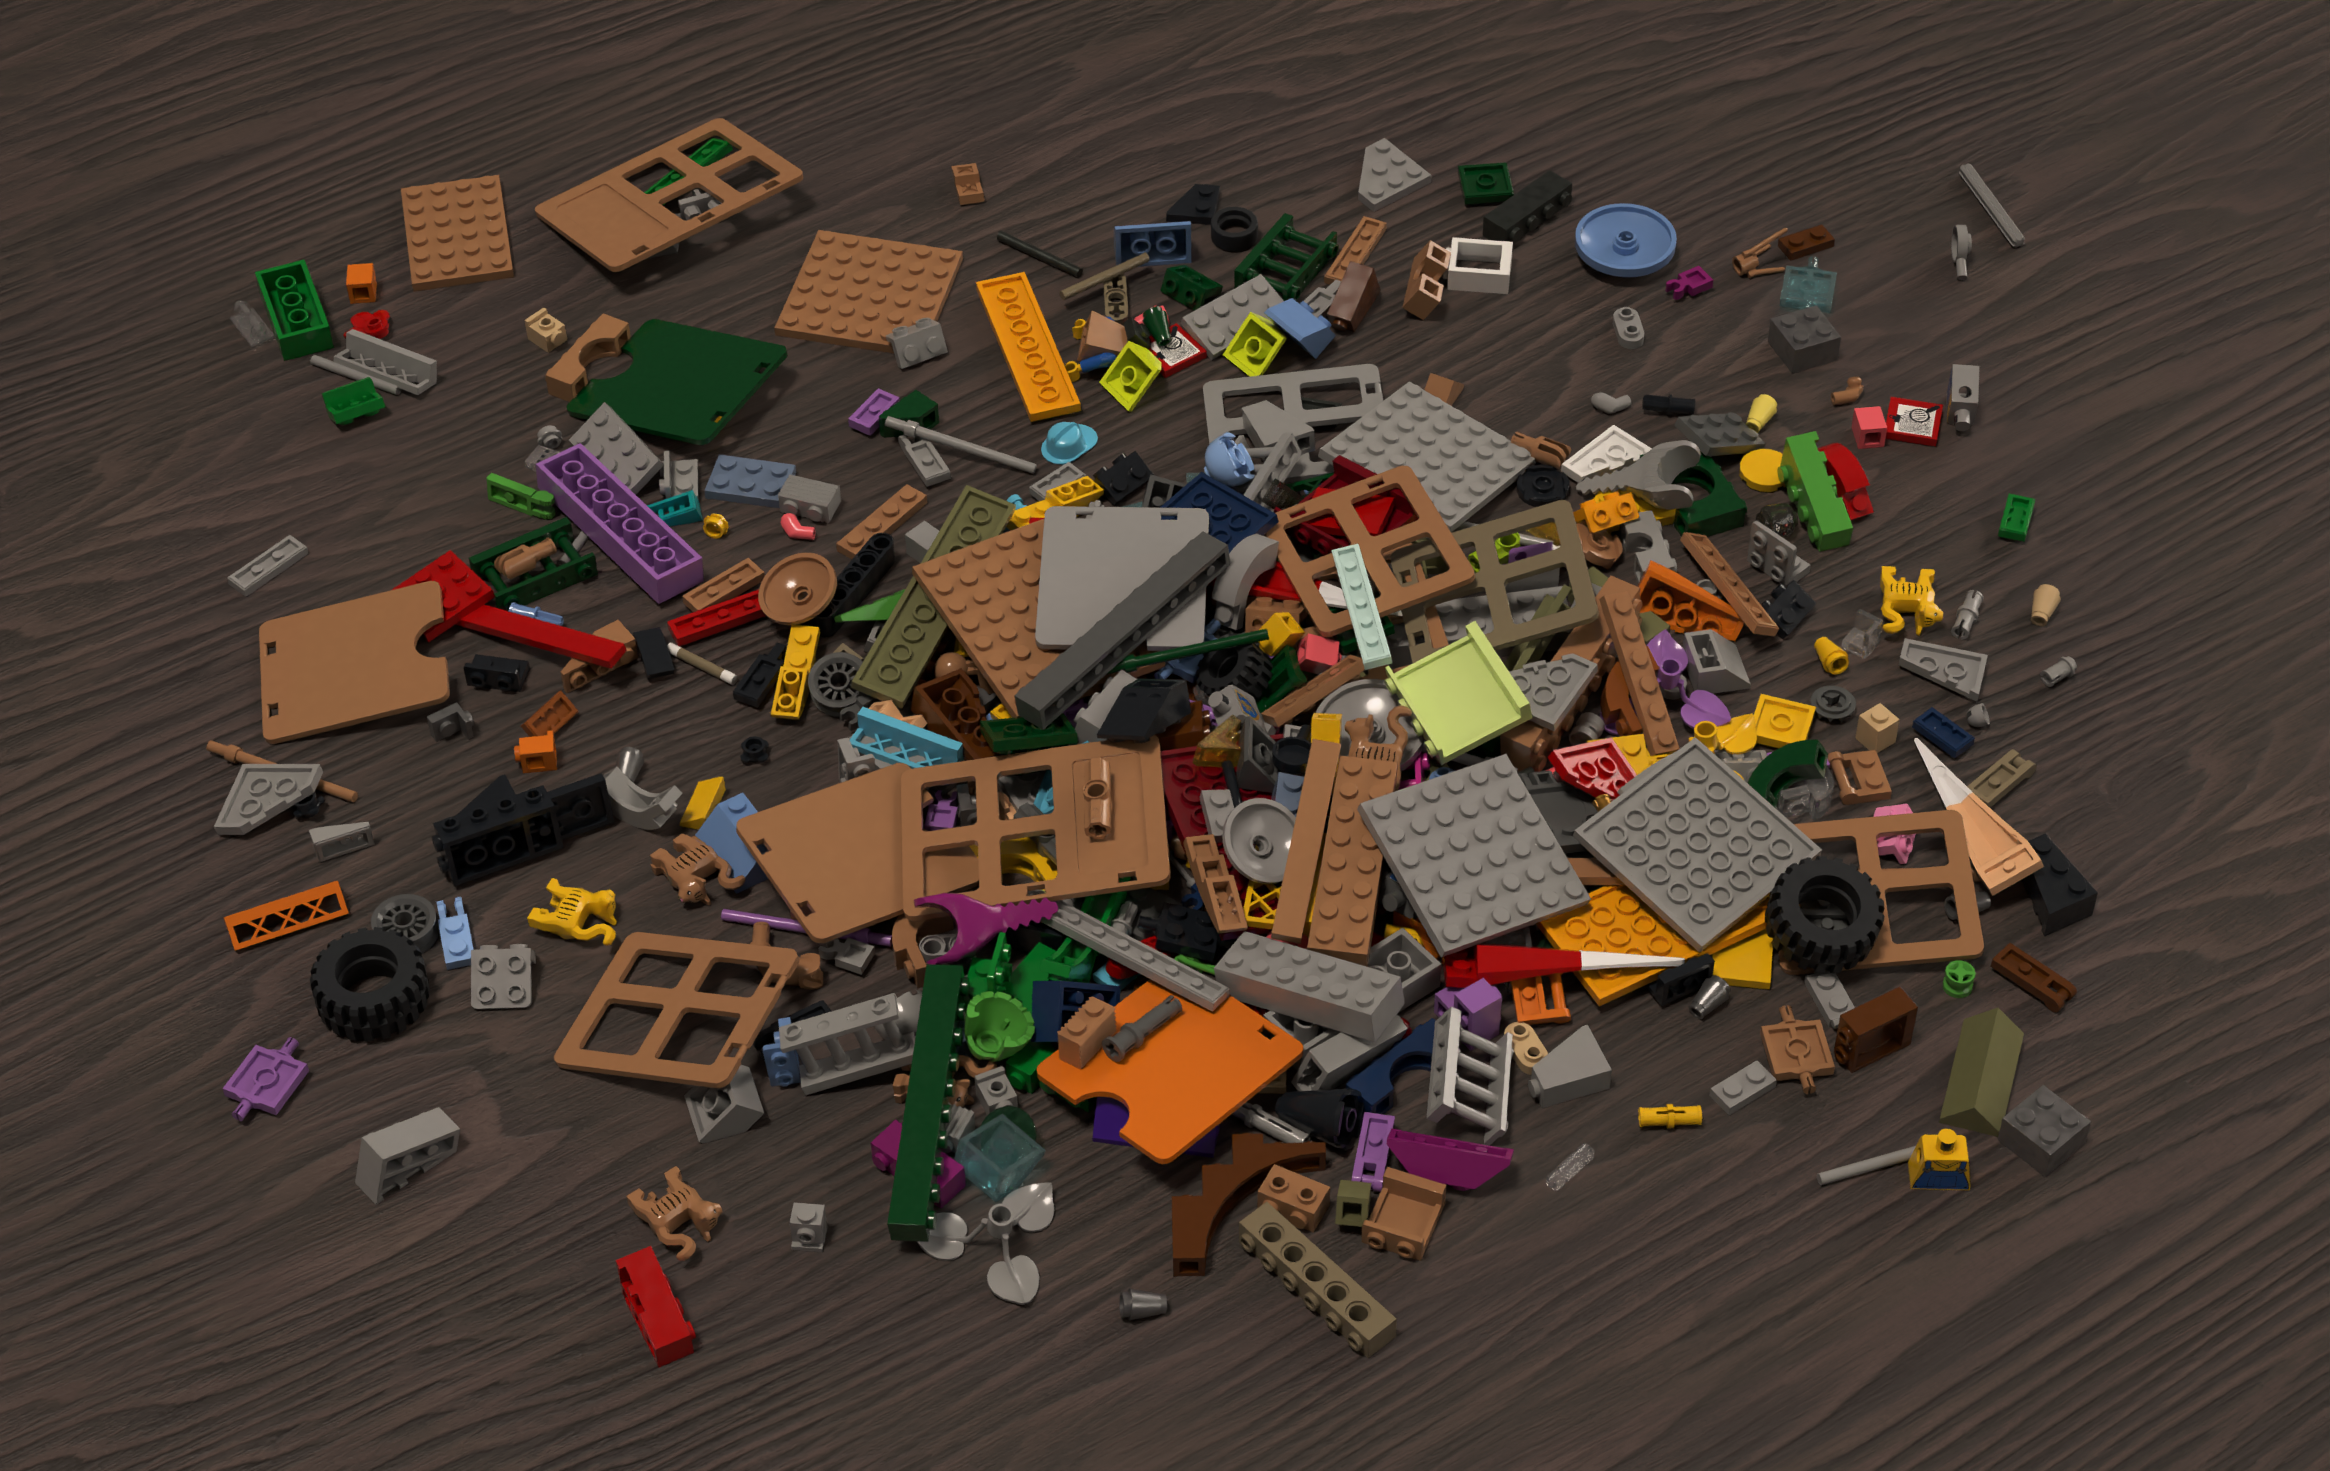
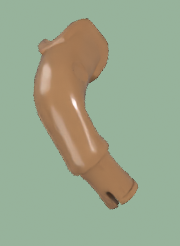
[750,921,823,989]

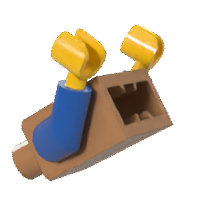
[1065,311,1127,382]

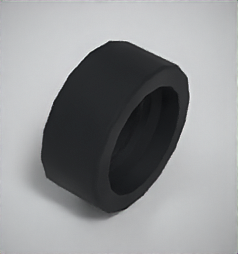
[1211,207,1258,252]

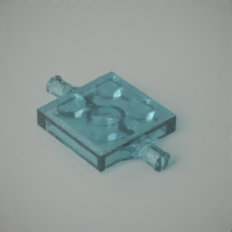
[1779,256,1837,313]

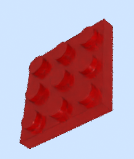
[390,550,495,642]

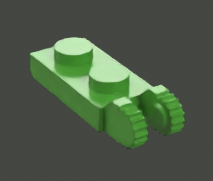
[486,473,555,519]

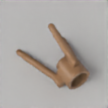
[1732,228,1788,278]

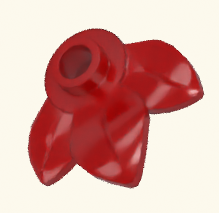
[343,310,390,339]

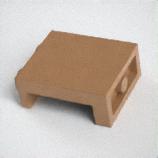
[1362,1167,1446,1261]

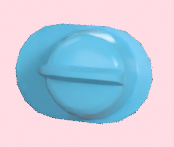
[1041,422,1098,465]

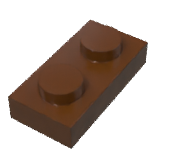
[1778,225,1835,261]

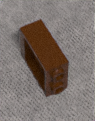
[1834,987,1918,1073]

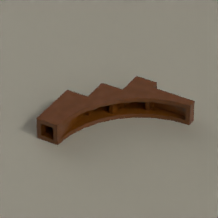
[1172,1133,1326,1277]

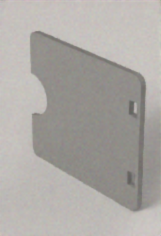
[1035,506,1209,651]

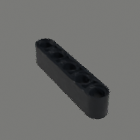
[812,533,895,638]

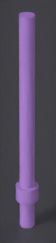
[721,909,892,947]

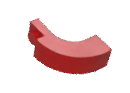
[1817,443,1874,520]

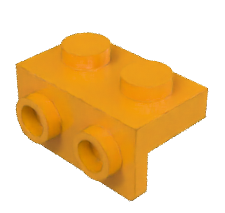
[1573,491,1639,533]

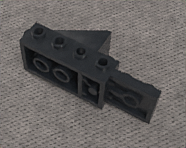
[431,773,614,886]

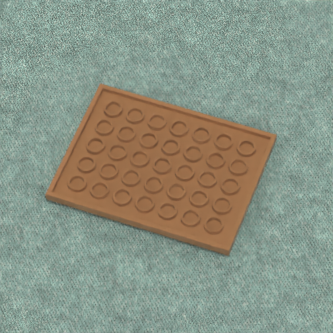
[912,519,1165,718]

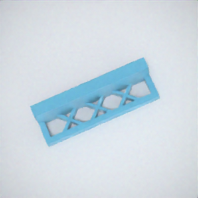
[850,707,964,785]

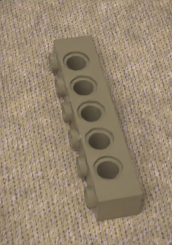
[1239,1202,1397,1358]

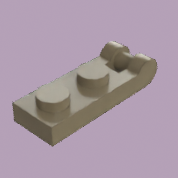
[1967,749,2037,808]

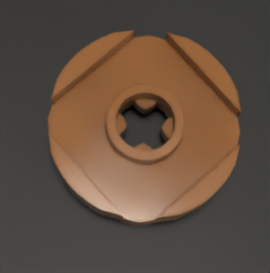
[1577,519,1623,569]

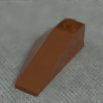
[911,668,1000,760]

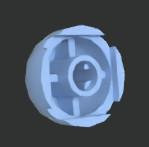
[1204,432,1255,487]

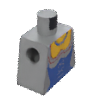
[1946,364,1979,431]

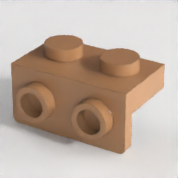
[1245,597,1308,633]

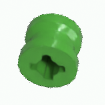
[1942,960,1976,998]

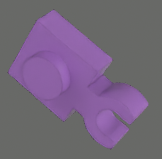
[924,790,958,831]

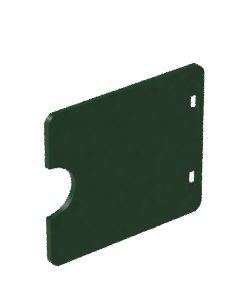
[566,319,788,445]

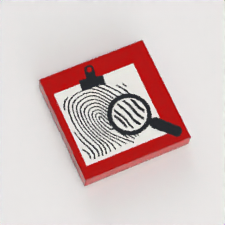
[1149,323,1207,378]
[1886,397,1943,447]

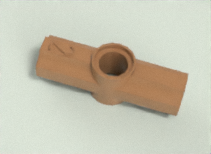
[1082,757,1113,840]

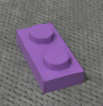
[848,388,900,436]

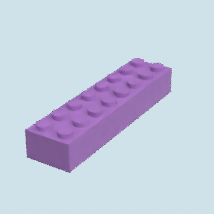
[536,443,704,604]

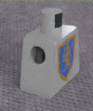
[1208,685,1267,741]

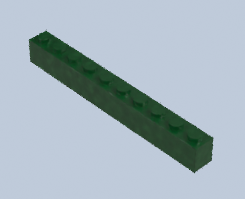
[887,964,970,1242]

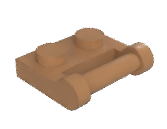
[1828,750,1892,805]

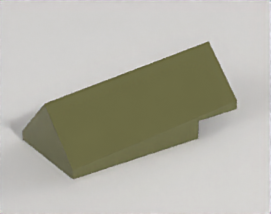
[1939,1008,2024,1137]

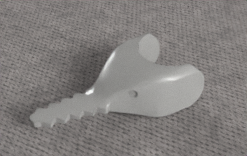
[1576,440,1701,510]

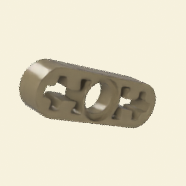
[1103,274,1128,326]

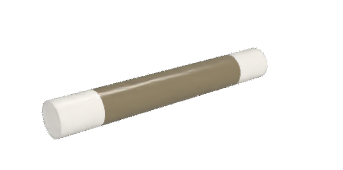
[667,642,738,685]

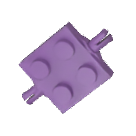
[223,1037,309,1121]

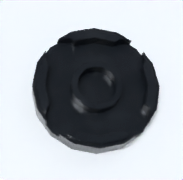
[1516,465,1570,507]

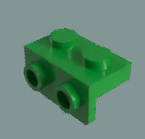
[322,377,385,425]

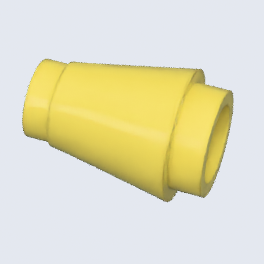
[1746,394,1777,433]

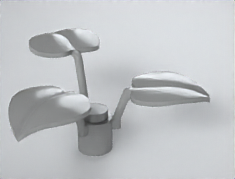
[917,1183,1054,1305]

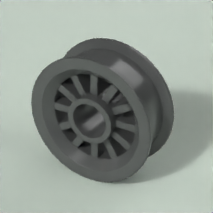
[808,652,864,717]
[371,894,439,954]

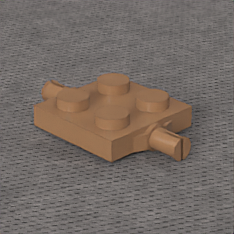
[1760,1005,1835,1094]

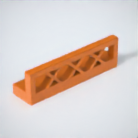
[223,880,349,951]

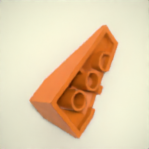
[1637,560,1745,641]

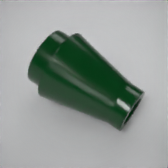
[1142,306,1172,347]

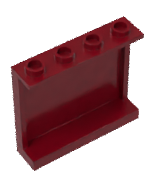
[1274,455,1418,555]

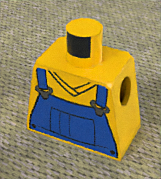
[1908,1129,1970,1190]

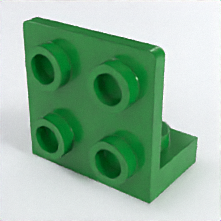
[963,932,1012,1009]

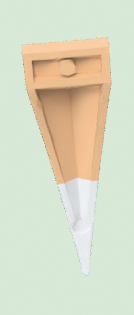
[1914,738,2044,896]

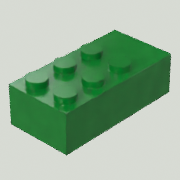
[255,259,334,361]

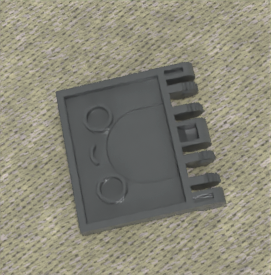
[1519,770,1598,853]

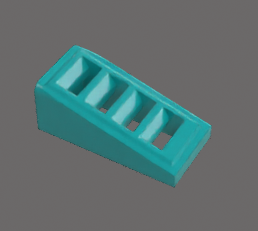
[647,490,703,526]

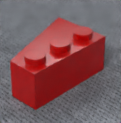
[616,1246,696,1368]

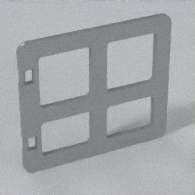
[1203,364,1384,483]

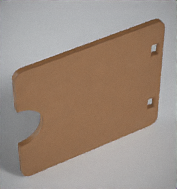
[259,581,450,744]
[736,763,979,943]

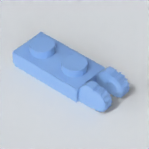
[437,897,474,970]

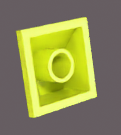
[1222,312,1286,377]
[1099,341,1162,412]

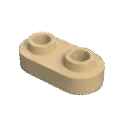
[1504,1022,1548,1075]

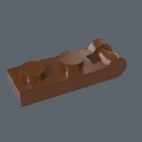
[1990,943,2077,1012]

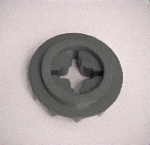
[1810,686,1856,722]

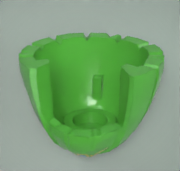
[965,991,1035,1062]

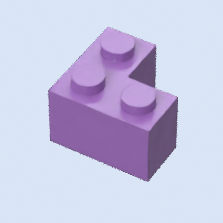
[1434,978,1502,1051]

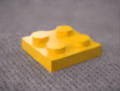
[1754,694,1816,748]

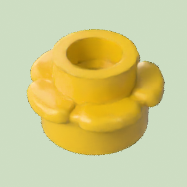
[703,513,729,539]

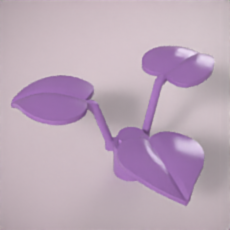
[1600,629,1731,736]

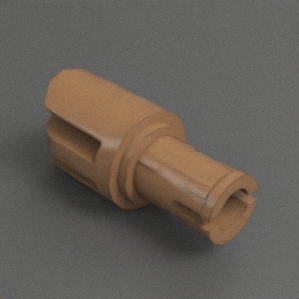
[1511,431,1572,470]
[494,537,557,580]

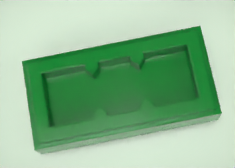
[1998,494,2035,542]

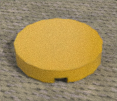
[1739,449,1786,492]

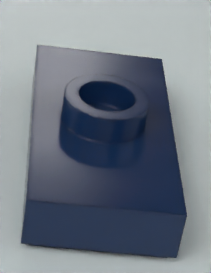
[1912,707,1975,758]

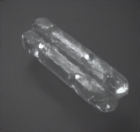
[1546,1143,1595,1191]

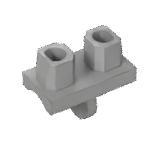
[678,189,722,222]

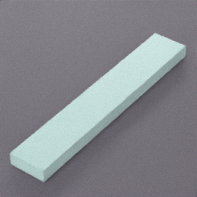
[1331,544,1392,670]

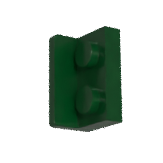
[1160,265,1223,311]

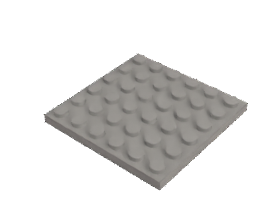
[1318,381,1536,532]
[1573,737,1822,953]
[1357,754,1591,958]

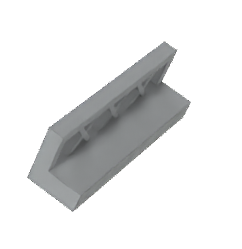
[334,329,437,395]

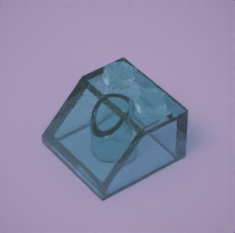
[954,1114,1046,1202]

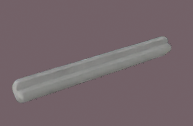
[1959,163,2025,248]

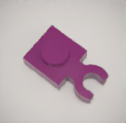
[1665,266,1714,300]

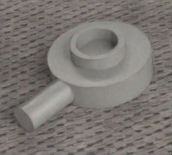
[1951,225,1972,280]

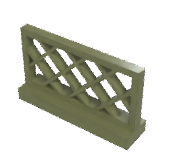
[1504,584,1571,671]

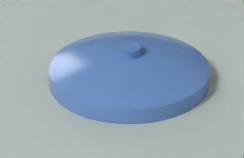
[1575,203,1677,277]

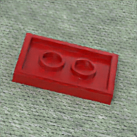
[1306,487,1395,536]

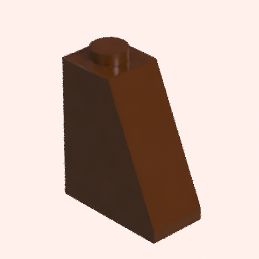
[1327,261,1381,332]

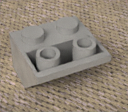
[1683,629,1751,694]

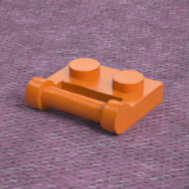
[1510,973,1571,1025]

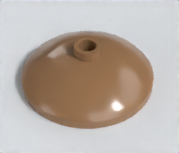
[758,553,837,625]

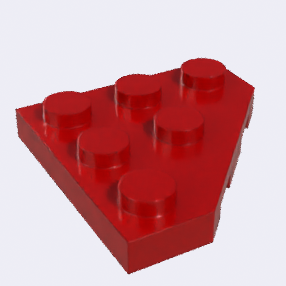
[1547,737,1637,801]

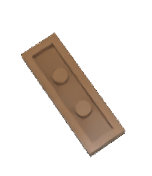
[682,558,765,612]

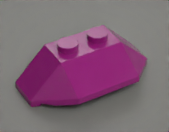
[1386,1128,1514,1191]

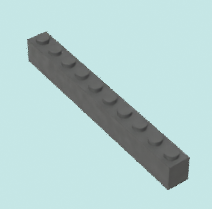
[1014,531,1230,730]

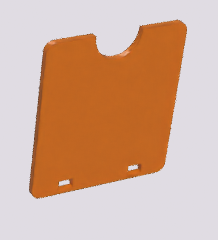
[1037,979,1303,1164]

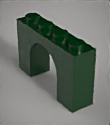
[1640,451,1747,537]

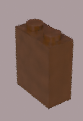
[1155,700,1213,751]

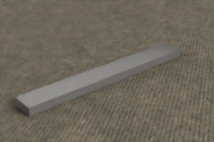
[1028,890,1230,1011]

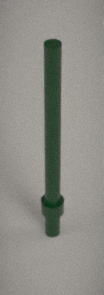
[1107,629,1269,674]

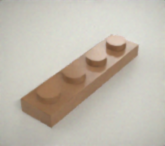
[836,484,927,559]
[1261,655,1365,727]

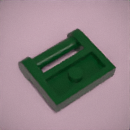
[1255,645,1307,713]

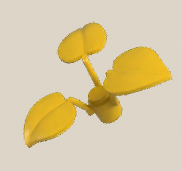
[1646,713,1757,781]

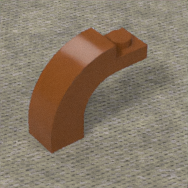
[1601,646,1659,736]

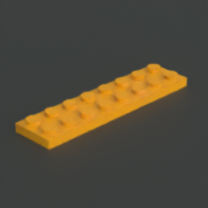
[976,272,1081,422]

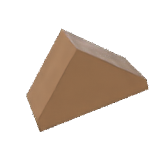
[1425,373,1464,406]

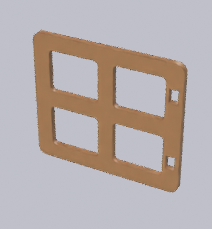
[1264,466,1475,637]

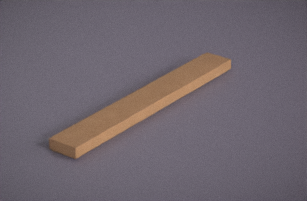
[1271,739,1341,944]

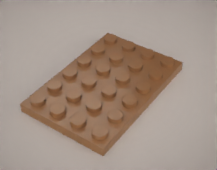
[401,175,514,292]

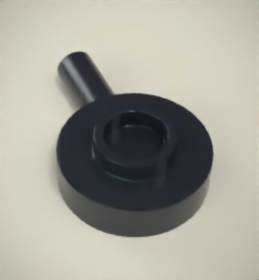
[1272,724,1312,774]

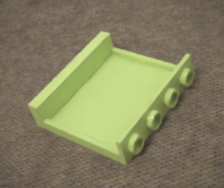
[1384,621,1533,765]

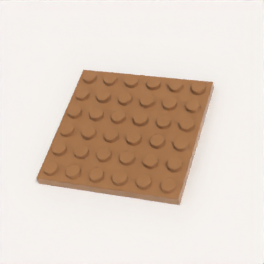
[774,230,963,354]

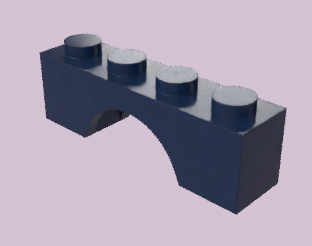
[1346,1018,1436,1114]

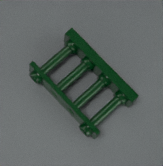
[1234,213,1339,301]
[469,517,598,611]

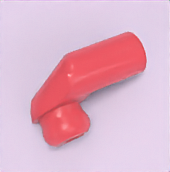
[781,513,815,540]

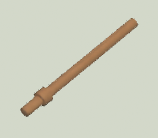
[206,740,358,803]

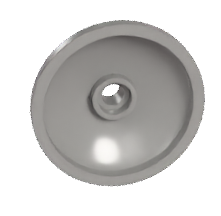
[1222,798,1296,884]

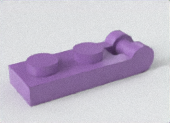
[1351,1112,1395,1192]

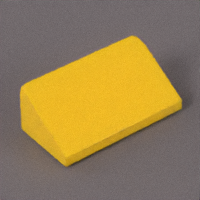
[680,777,726,830]

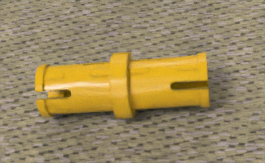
[1638,1104,1702,1129]

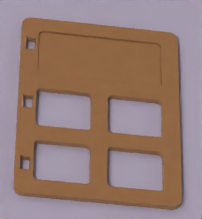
[535,118,804,272]
[901,735,1171,921]

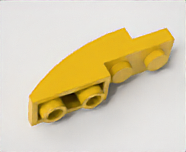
[1006,476,1104,531]
[771,625,820,720]

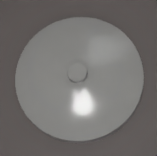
[1316,679,1426,771]

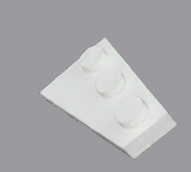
[1561,425,1652,483]

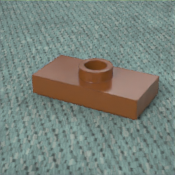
[521,690,579,737]

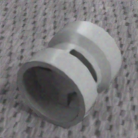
[1569,712,1605,746]

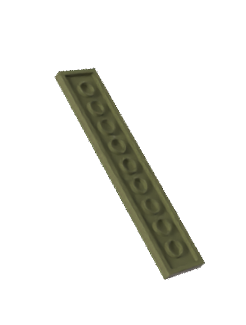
[851,485,1016,709]

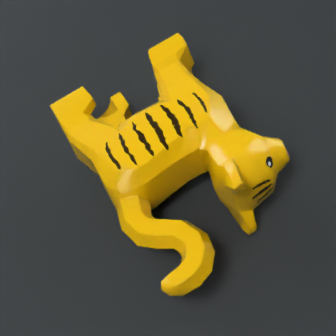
[1880,566,1943,636]
[527,878,617,946]

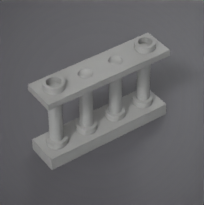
[1230,432,1302,508]
[779,993,916,1095]
[1426,1007,1514,1146]

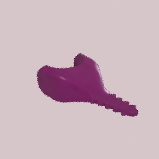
[913,893,1058,965]

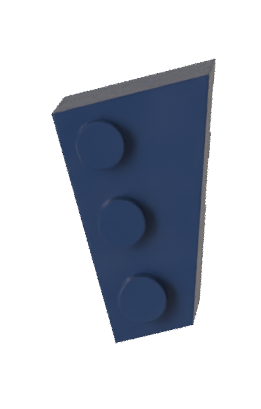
[1031,981,1120,1042]

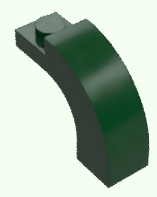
[1748,739,1828,808]

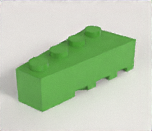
[1777,431,1853,552]

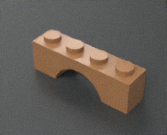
[545,314,631,402]

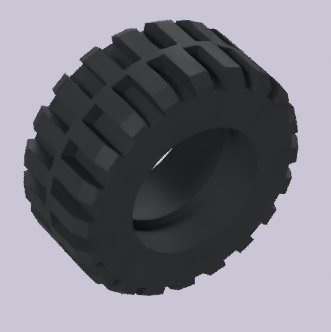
[1765,856,1885,974]
[310,927,430,1042]

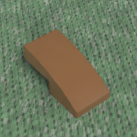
[951,163,984,205]

